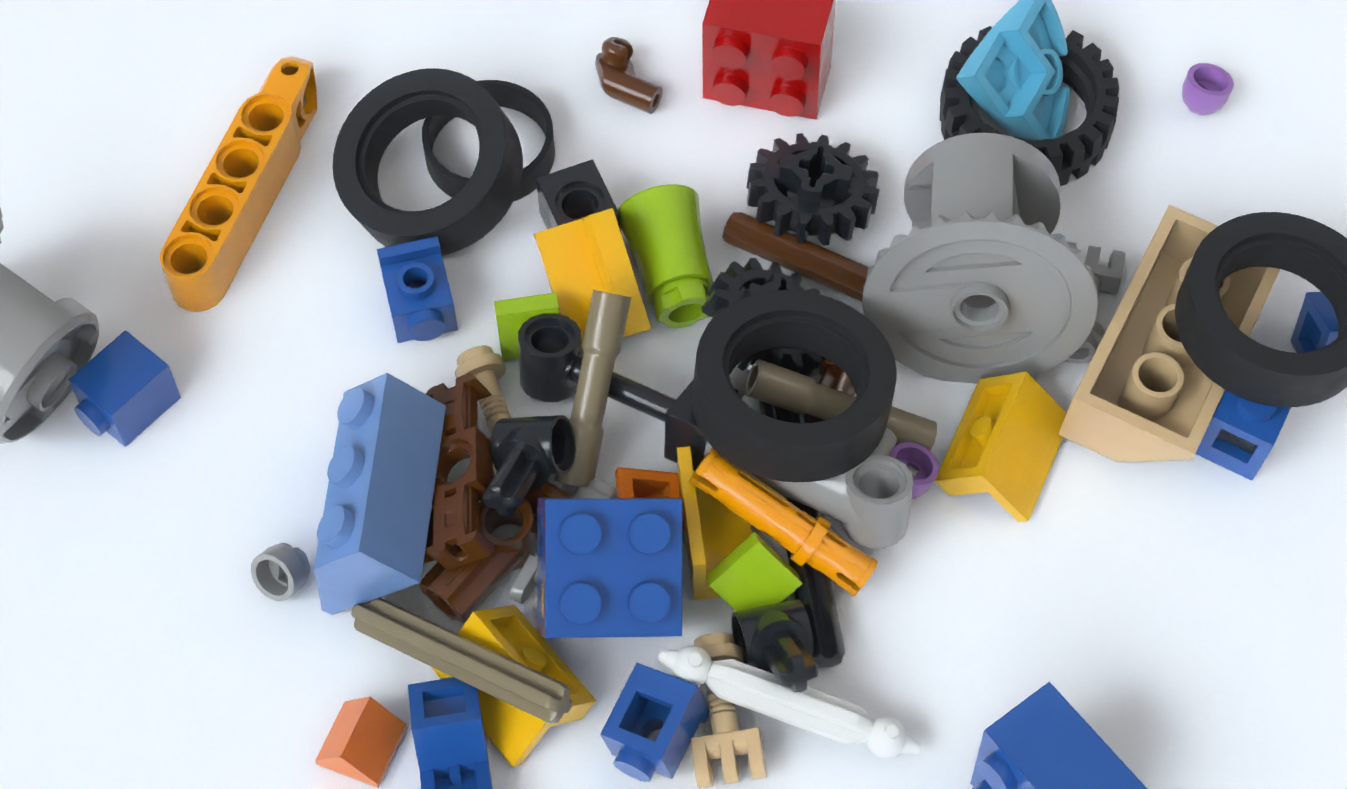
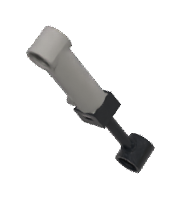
[518,313,914,548]

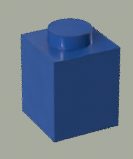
[68,330,181,447]

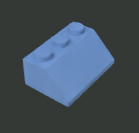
[314,373,446,615]

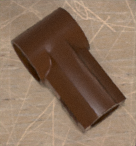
[419,498,537,624]

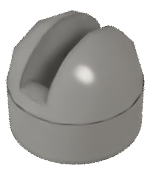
[251,542,310,601]

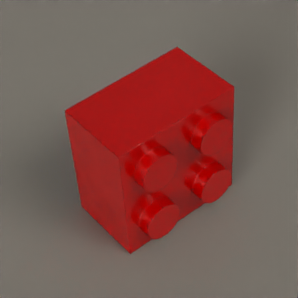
[702,0,836,120]

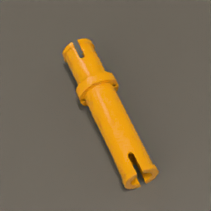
[689,448,878,597]

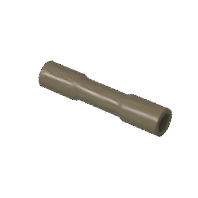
[555,290,631,487]
[745,359,937,451]

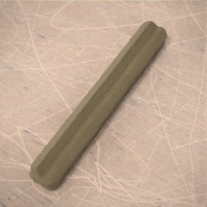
[351,598,573,724]

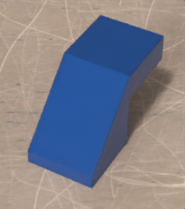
[408,677,493,789]

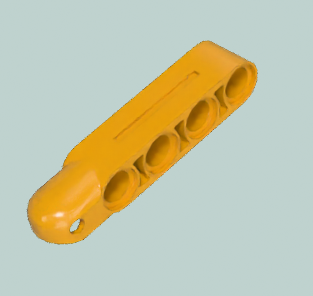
[160,56,317,312]

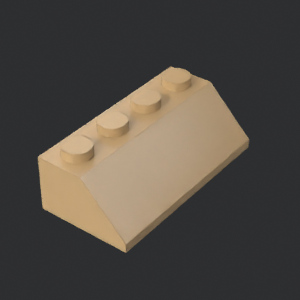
[1058,205,1280,462]

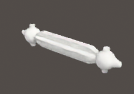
[658,645,921,758]

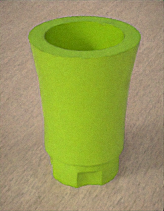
[618,184,714,328]

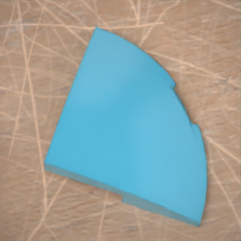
[956,0,1070,141]

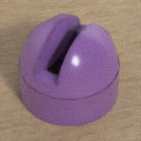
[1181,63,1234,116]
[888,442,939,499]

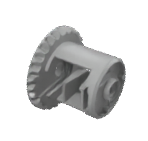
[862,133,1098,384]
[0,207,99,444]

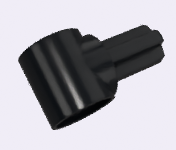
[483,415,576,517]
[731,599,818,692]

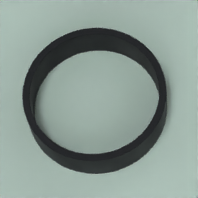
[422,80,555,202]

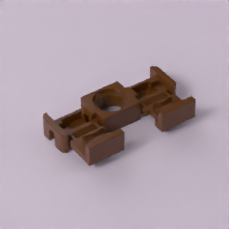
[423,373,494,570]

